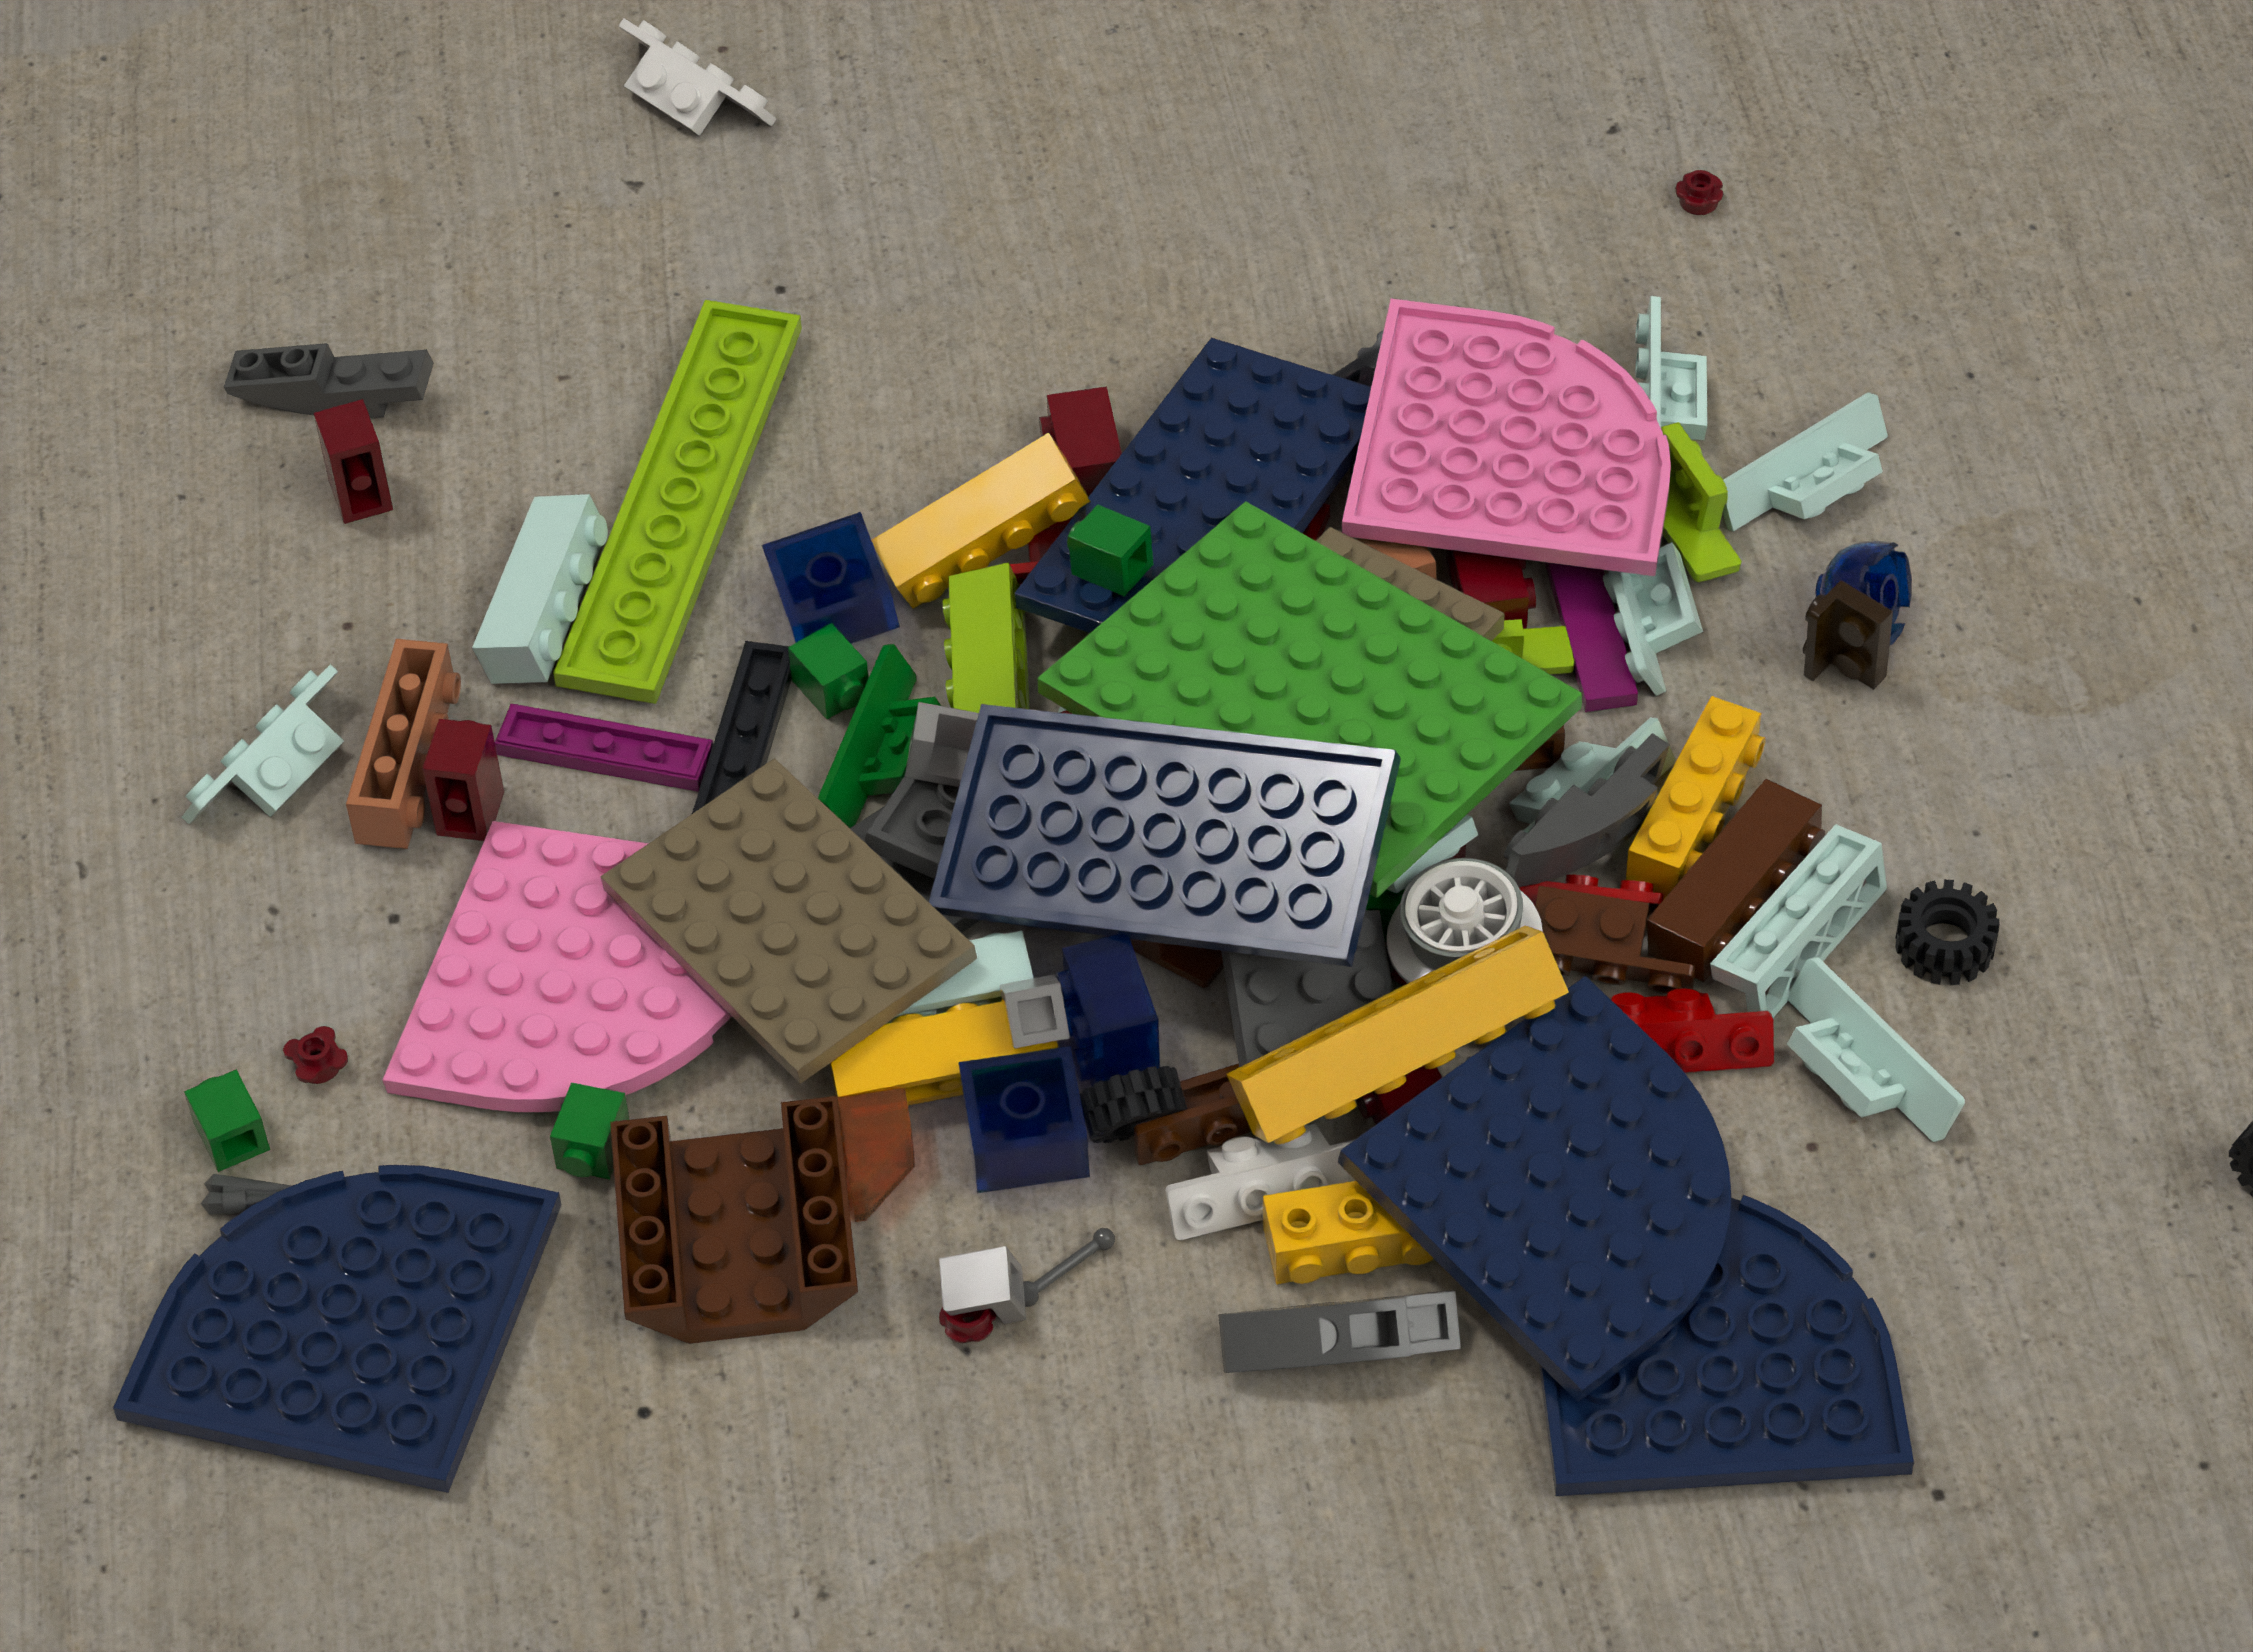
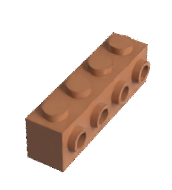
[346,639,461,849]

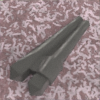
[201,1174,292,1215]

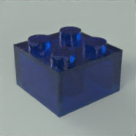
[762,512,900,644]
[1055,934,1160,1087]
[959,1046,1090,1193]

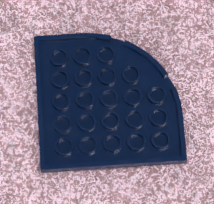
[1338,976,1731,1402]
[113,1165,562,1493]
[1539,1195,1914,1496]

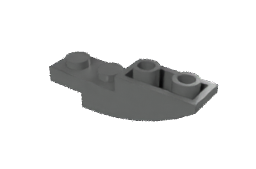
[224,343,434,418]
[1504,733,1670,887]
[1218,1290,1461,1373]

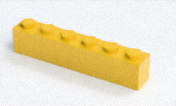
[1226,925,1569,1145]

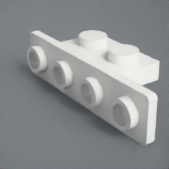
[619,18,776,136]
[1165,1124,1356,1240]

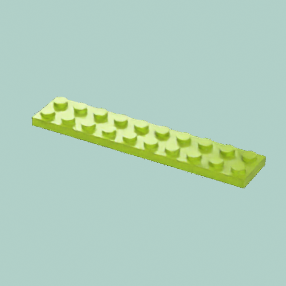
[553,300,802,704]

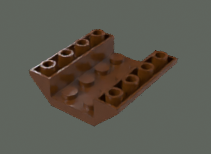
[610,1096,858,1344]

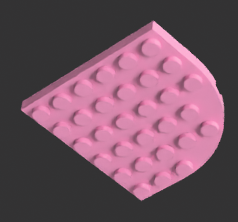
[1342,299,1671,576]
[382,821,732,1112]

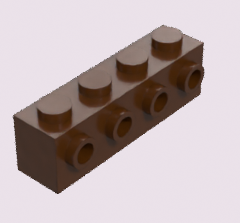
[1647,779,1825,982]

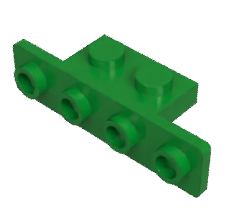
[818,644,941,828]

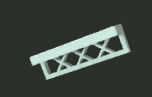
[1710,824,1887,1018]

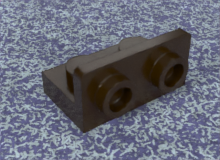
[1803,580,1893,690]

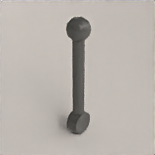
[1023,1228,1115,1307]

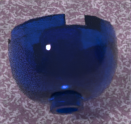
[1815,541,1912,645]

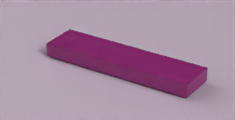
[1544,562,1638,712]
[495,703,713,792]

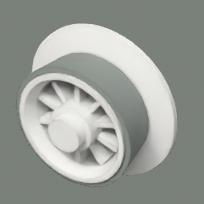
[1387,858,1543,984]

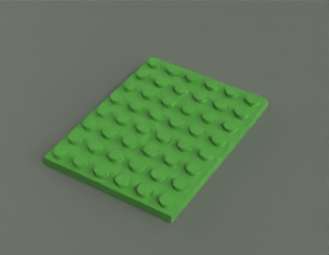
[1037,501,1582,898]

